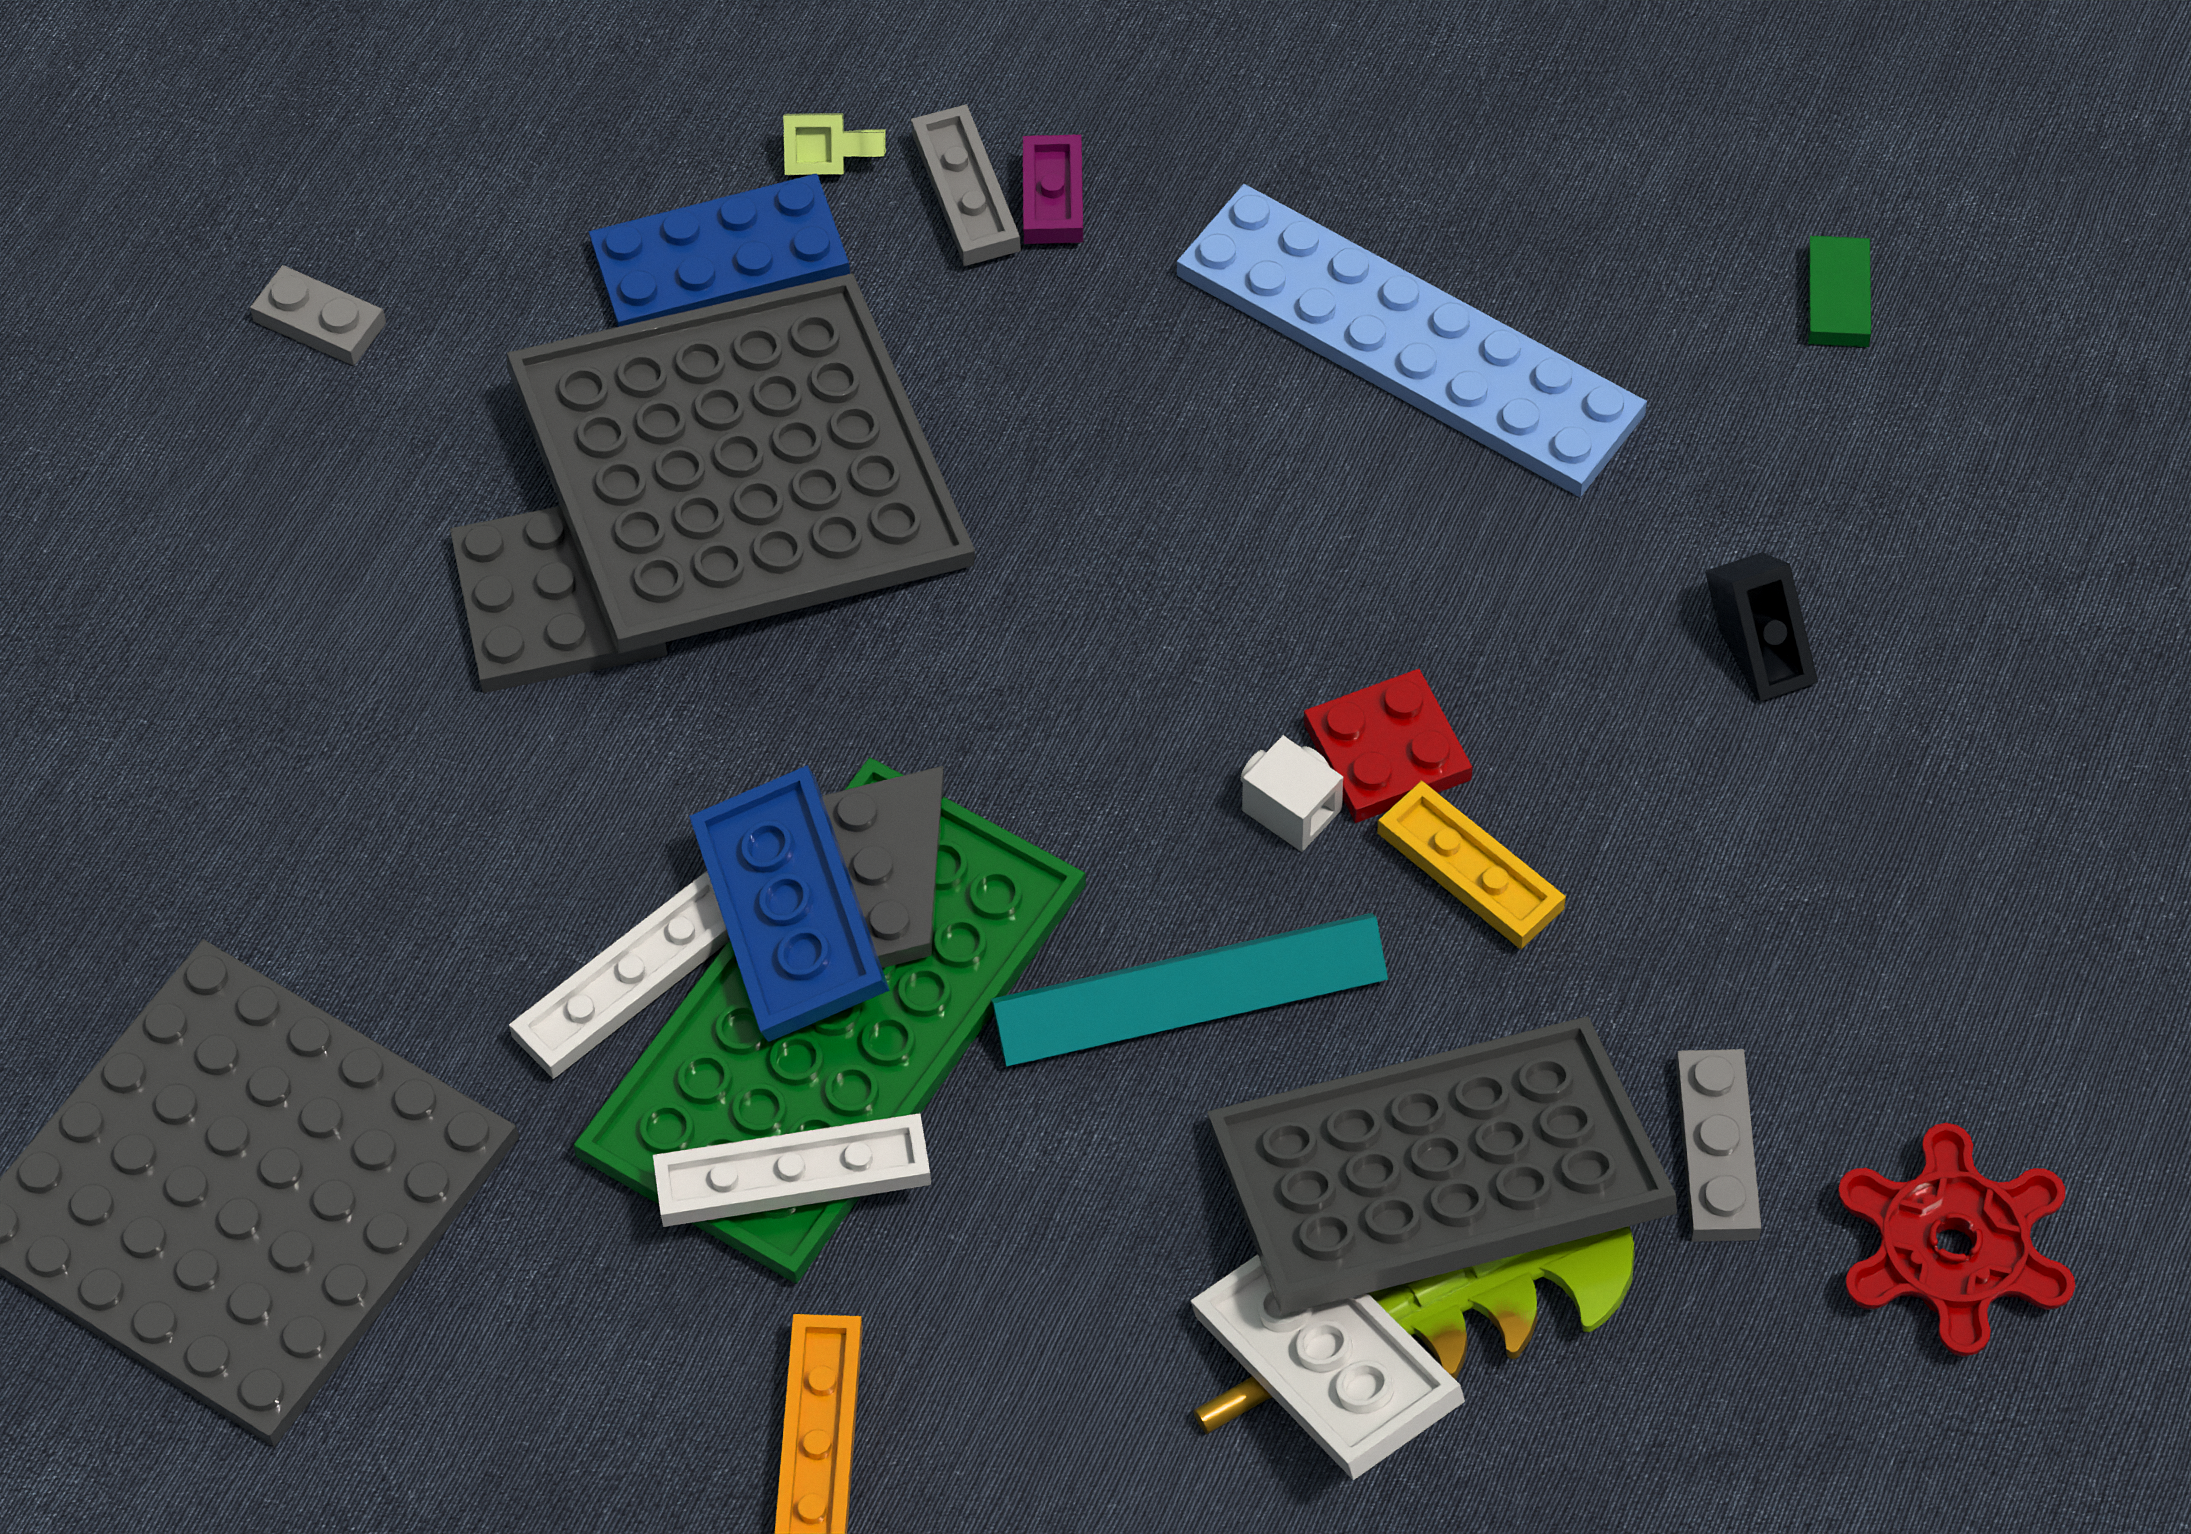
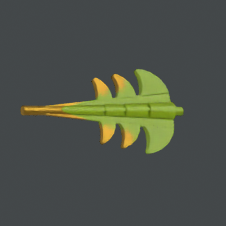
[1193,1226,1635,1434]

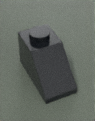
[1705,552,1818,702]

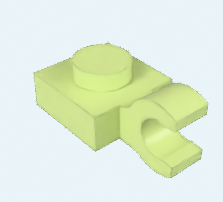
[783,113,886,175]

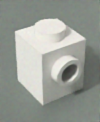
[1241,735,1343,852]

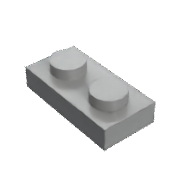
[250,265,386,366]

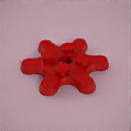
[1838,1123,2076,1357]

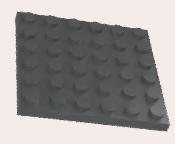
[507,273,975,654]
[0,939,519,1447]

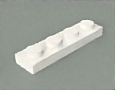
[509,871,730,1079]
[653,1113,931,1227]

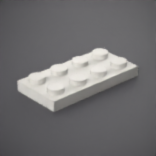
[1190,1254,1465,1480]

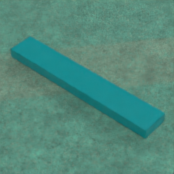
[991,913,1388,1066]

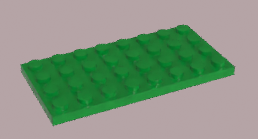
[573,757,1086,1284]

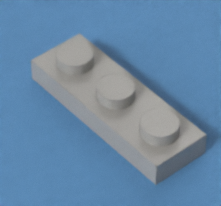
[911,104,1021,266]
[1676,1049,1761,1242]

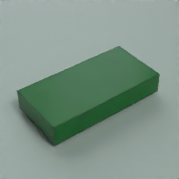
[1808,235,1871,347]

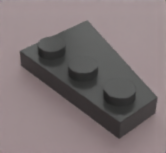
[822,766,945,968]

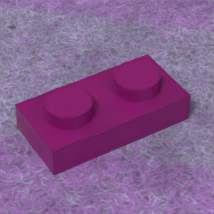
[1023,134,1083,244]

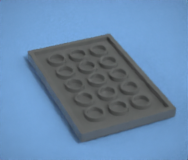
[1207,1016,1677,1315]

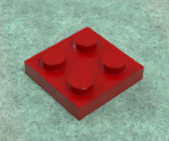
[1303,669,1473,823]

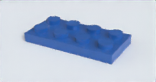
[589,173,850,327]
[689,765,890,1042]

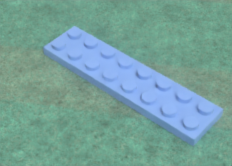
[1177,184,1647,498]

